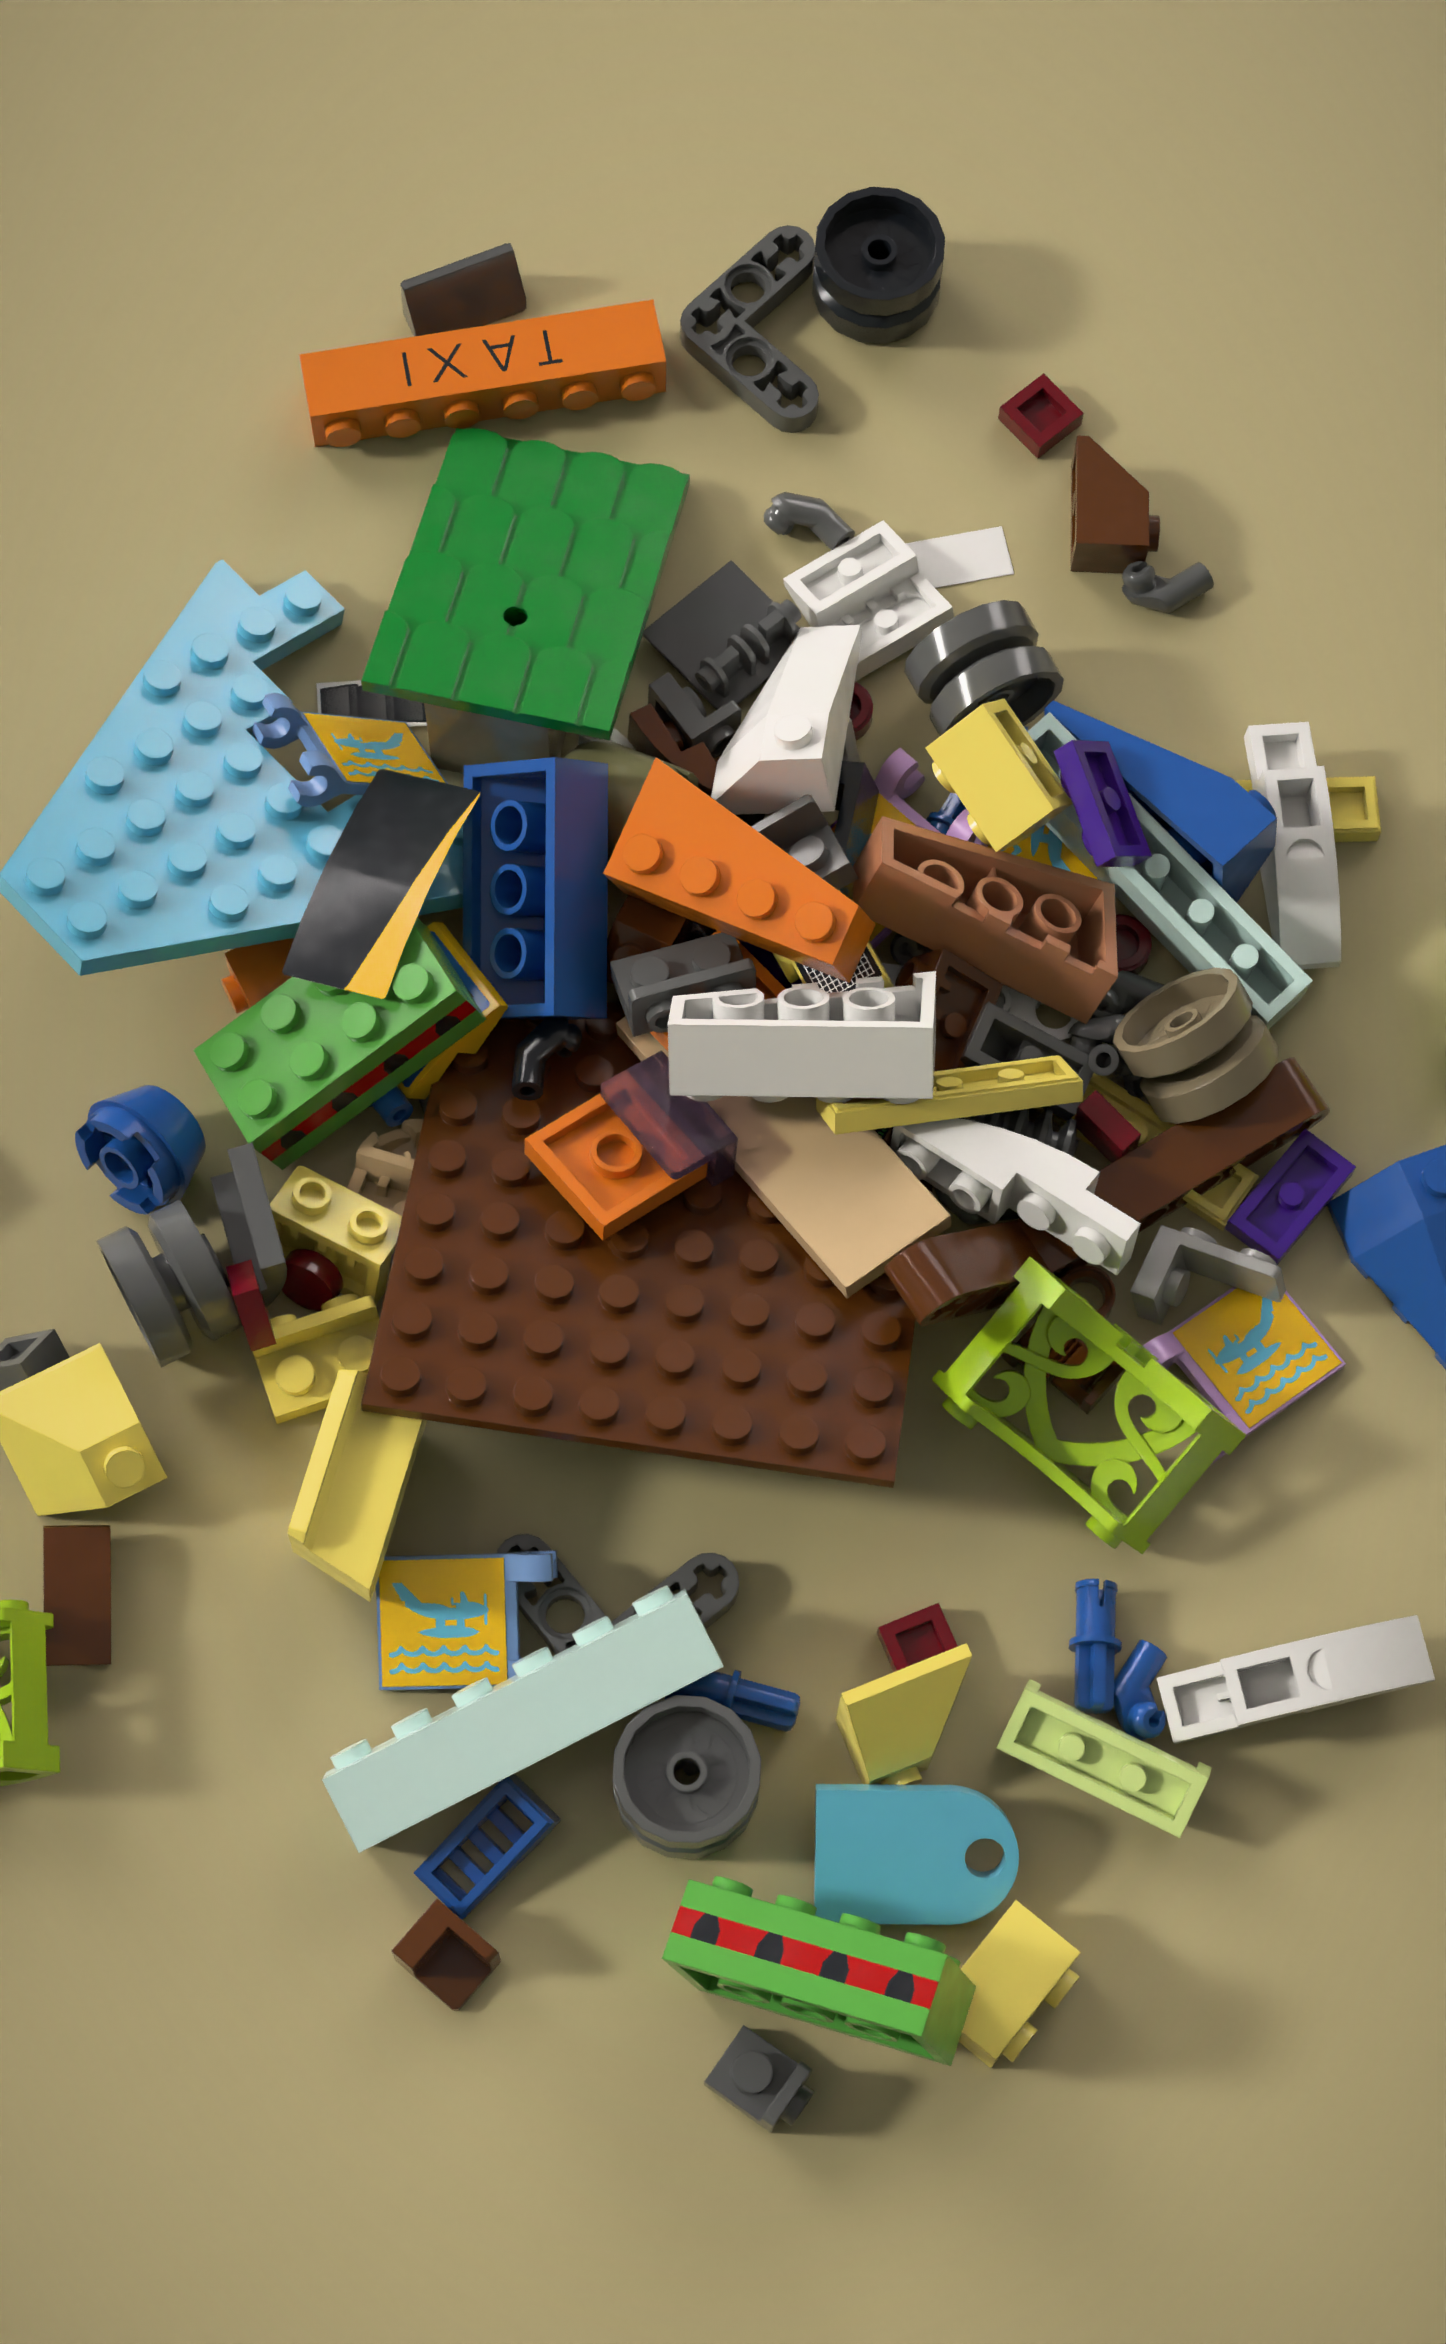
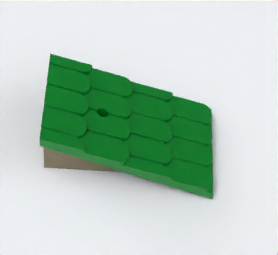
[361,428,690,774]

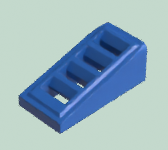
[414,1774,561,1920]

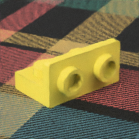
[270,1166,402,1304]
[253,1294,380,1424]

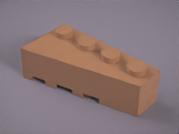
[853,816,1118,1024]

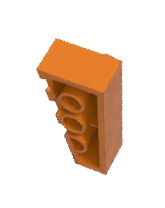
[603,757,876,983]

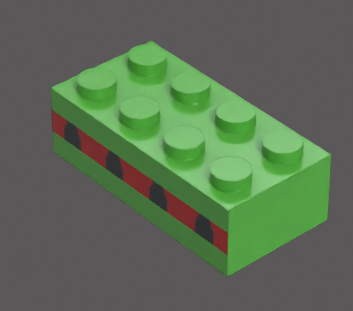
[193,918,487,1170]
[662,1876,976,2066]

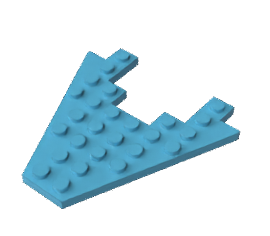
[0,559,463,976]

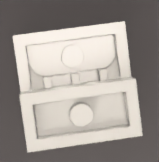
[783,520,954,682]

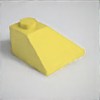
[0,1343,167,1516]
[836,1643,972,1785]

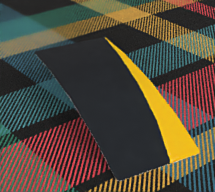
[282,769,480,999]

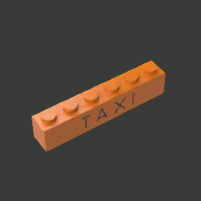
[299,299,666,447]

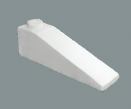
[711,625,862,815]

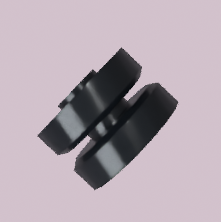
[812,187,945,344]

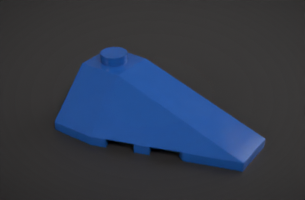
[1044,700,1277,903]
[1327,1145,1446,1370]

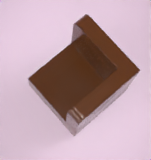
[391,1899,501,2011]

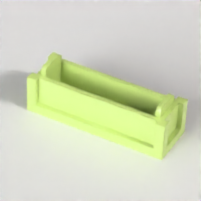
[997,1679,1212,1838]

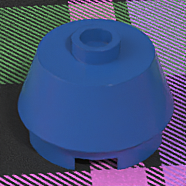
[75,1085,206,1215]

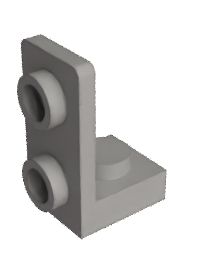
[1130,1225,1286,1325]

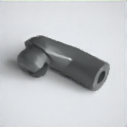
[763,492,855,550]
[1122,561,1214,613]

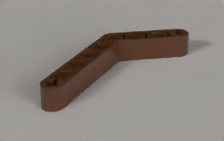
[884,1057,1330,1326]

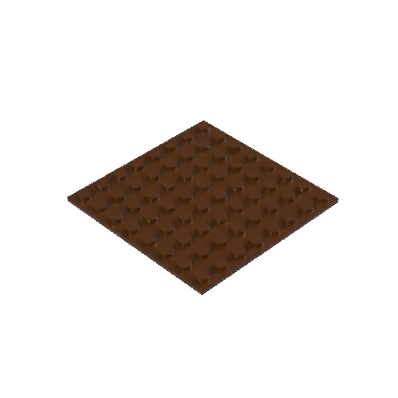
[361,1002,933,1488]

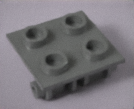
[643,560,802,710]

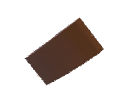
[627,703,719,797]
[43,1525,111,1666]

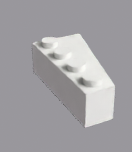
[668,971,936,1104]

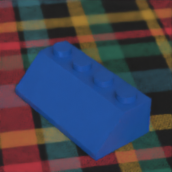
[463,757,608,1020]

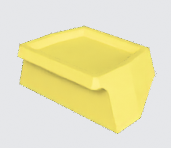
[288,1370,427,1602]

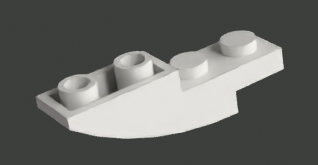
[1244,722,1341,969]
[890,1118,1141,1275]
[1157,1615,1435,1744]

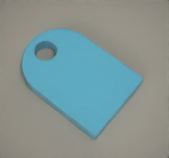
[814,1784,1019,1925]

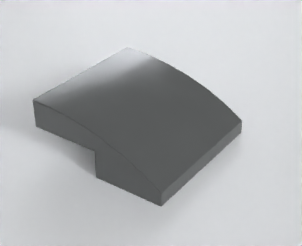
[211,1142,287,1307]

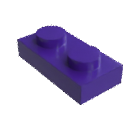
[1053,740,1152,867]
[1225,1128,1356,1265]

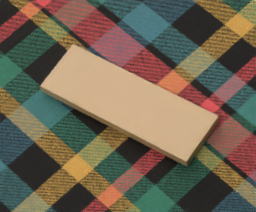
[616,1016,951,1299]

